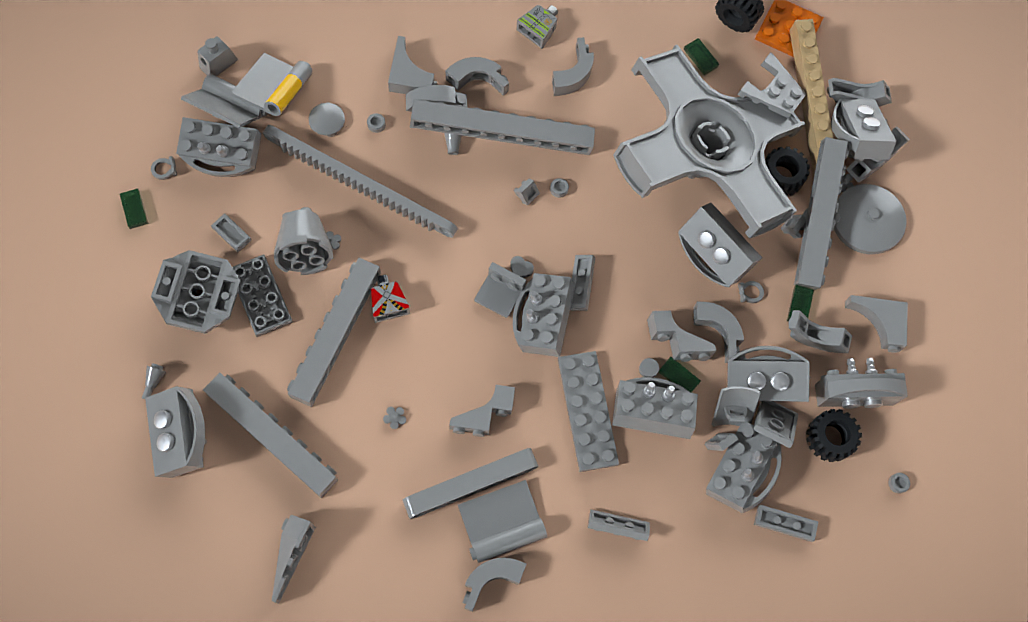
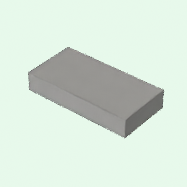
[211,214,252,252]
[704,433,738,451]

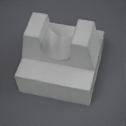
[514,179,540,205]
[781,214,806,238]

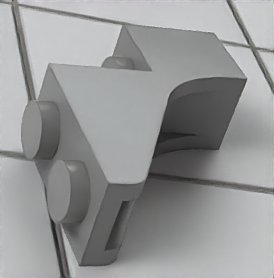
[827,78,892,107]
[647,310,716,362]
[449,385,515,437]

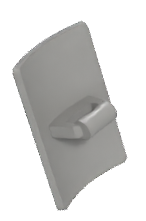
[712,386,761,427]

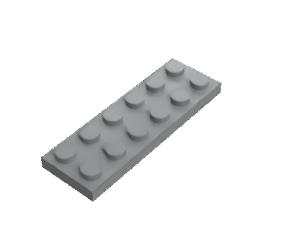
[558,351,619,472]

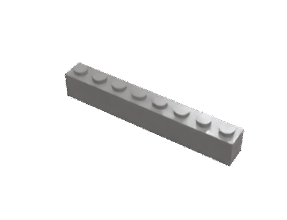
[794,137,849,290]
[287,258,381,407]
[203,373,338,498]

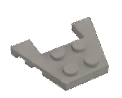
[737,52,806,118]

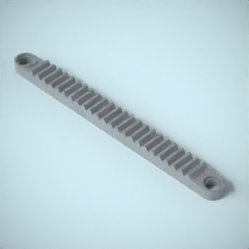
[263,125,458,238]

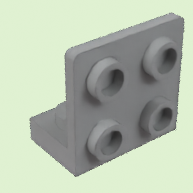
[474,262,526,318]

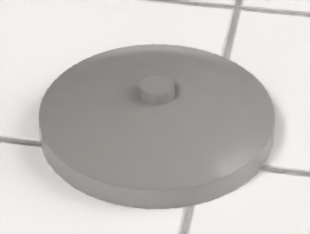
[834,184,906,255]

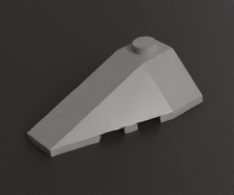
[272,515,316,604]

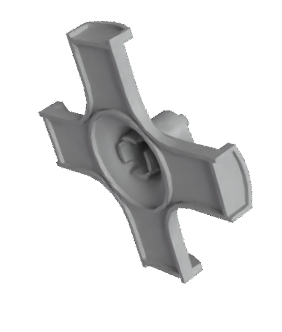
[613,45,805,239]

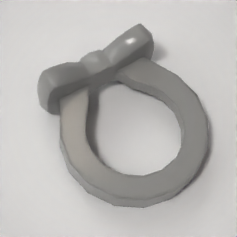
[151,156,177,180]
[738,281,764,303]

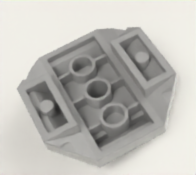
[151,250,241,334]

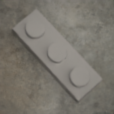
[570,255,595,311]
[754,505,818,542]
[588,509,650,541]

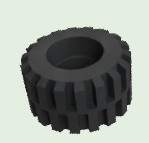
[715,0,764,33]
[765,146,810,196]
[806,409,862,462]

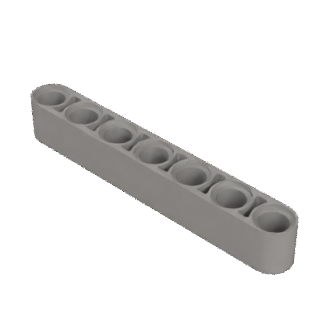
[402,448,539,519]

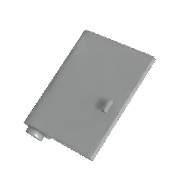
[181,74,268,128]
[458,480,548,563]

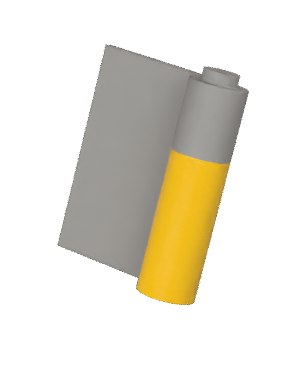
[231,53,312,116]

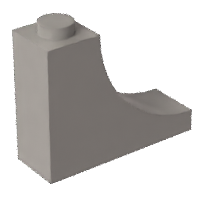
[388,36,437,94]
[845,295,908,353]

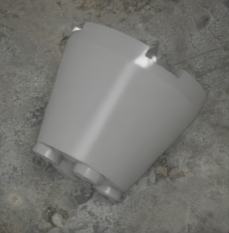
[274,207,333,275]

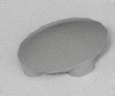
[309,103,345,137]

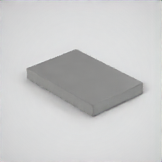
[753,401,798,448]

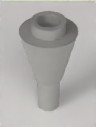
[142,363,166,399]

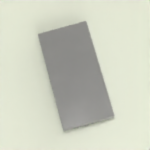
[232,254,293,337]

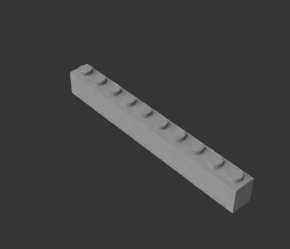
[410,99,595,155]

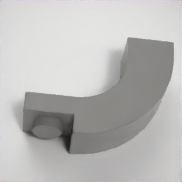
[552,37,594,96]
[445,57,509,96]
[846,127,910,183]
[693,301,744,363]
[789,310,852,353]
[463,558,526,612]

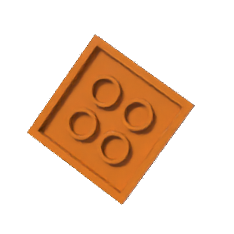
[755,0,824,57]

